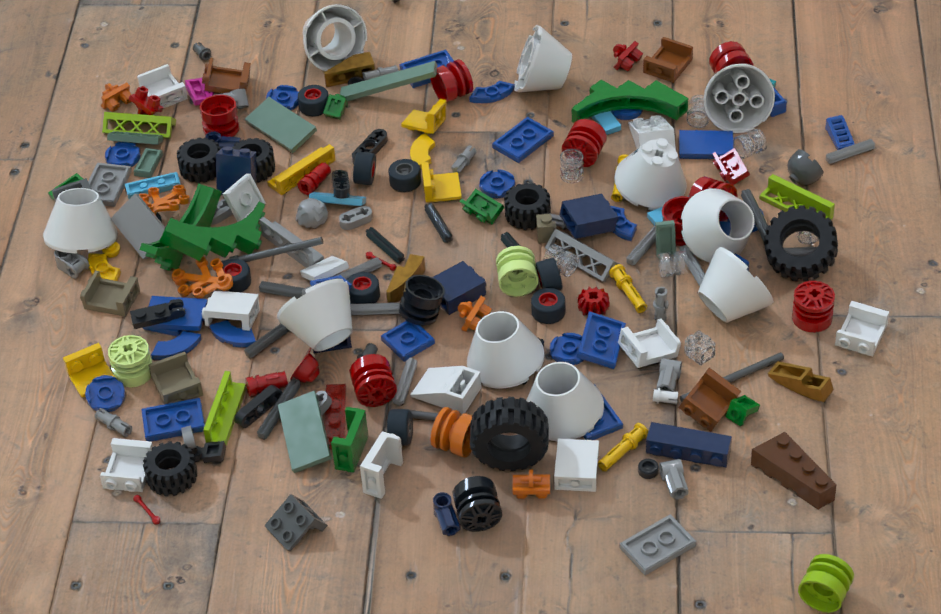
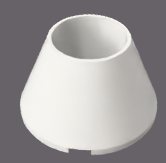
[302,4,367,71]
[514,25,572,92]
[43,188,118,253]
[681,189,754,263]
[697,247,774,323]
[277,279,353,351]
[467,311,545,389]
[526,362,604,441]

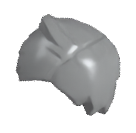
[296,198,328,228]

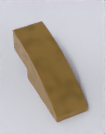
[386,254,425,303]
[768,361,834,402]

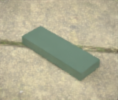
[107,131,163,145]

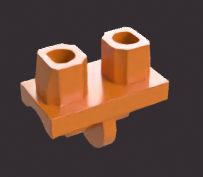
[101,82,132,112]
[458,296,492,332]
[512,469,550,499]

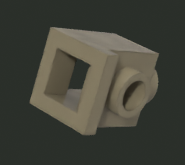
[536,214,557,244]

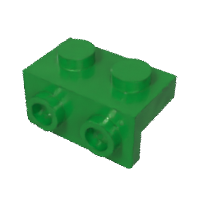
[459,188,505,225]

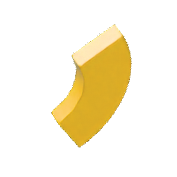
[410,133,435,169]
[88,253,121,281]

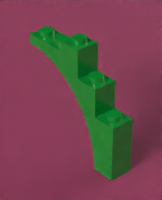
[571,79,689,123]
[139,183,222,271]
[159,201,265,261]

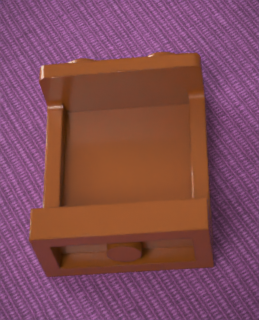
[643,37,693,83]
[202,58,251,93]
[678,367,742,432]

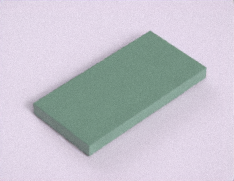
[245,97,317,153]
[278,391,332,473]

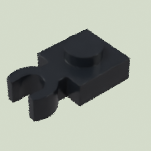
[191,441,226,463]

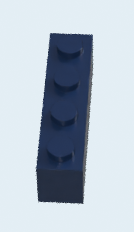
[646,422,732,468]

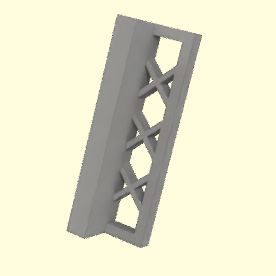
[259,217,324,268]
[545,229,619,282]

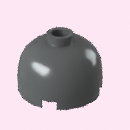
[787,149,824,185]

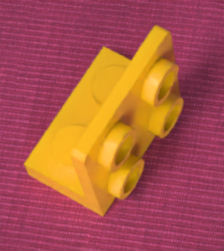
[401,99,447,134]
[421,162,462,203]
[63,343,115,398]

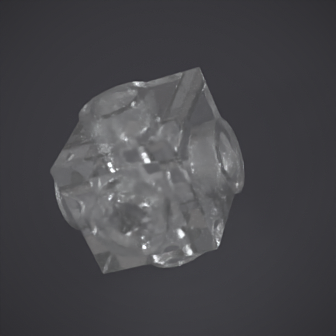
[684,330,716,366]

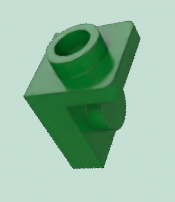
[323,94,348,120]
[726,395,760,426]

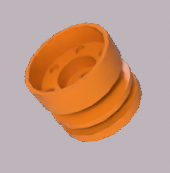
[430,407,472,458]

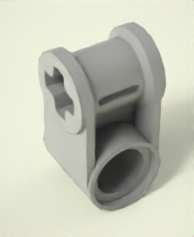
[54,250,90,279]

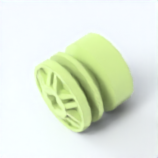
[496,246,538,297]
[108,335,152,388]

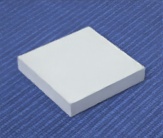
[223,174,266,222]
[300,256,349,280]

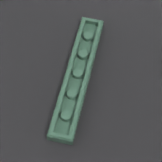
[340,61,437,101]

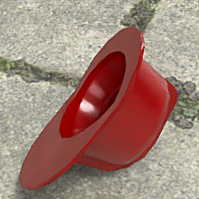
[290,347,320,383]

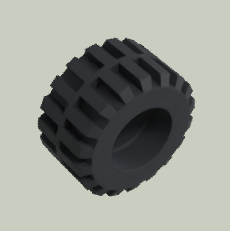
[177,137,221,183]
[232,138,276,183]
[504,182,551,230]
[143,441,197,496]

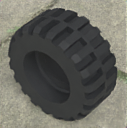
[764,206,838,282]
[470,396,549,472]

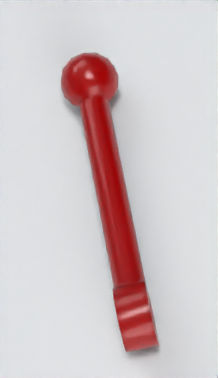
[366,251,397,271]
[133,495,160,525]

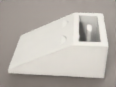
[628,115,676,149]
[410,366,481,414]

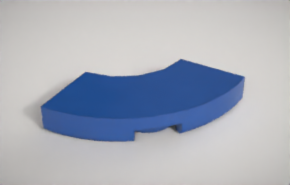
[469,81,515,103]
[611,206,637,241]
[210,320,256,347]
[151,331,202,360]

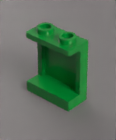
[331,407,369,473]

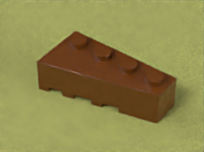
[751,432,837,509]

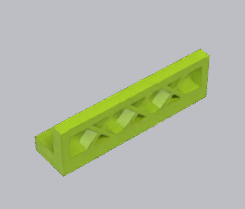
[102,112,176,138]
[759,174,835,219]
[203,371,247,446]

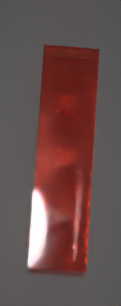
[325,384,346,450]

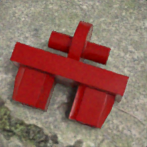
[613,41,643,72]
[129,86,163,115]

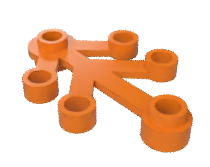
[139,185,190,215]
[172,256,233,299]

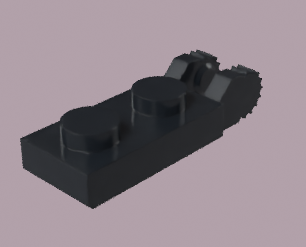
[130,299,186,329]

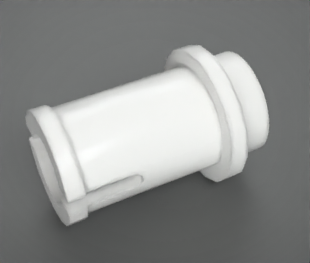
[653,388,678,405]

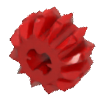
[577,286,610,316]

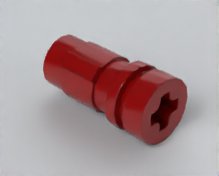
[297,163,331,195]
[245,371,288,397]

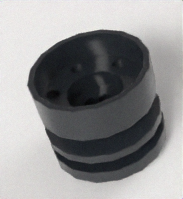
[399,275,445,326]
[452,476,502,532]

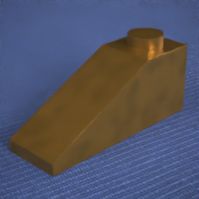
[324,52,375,87]

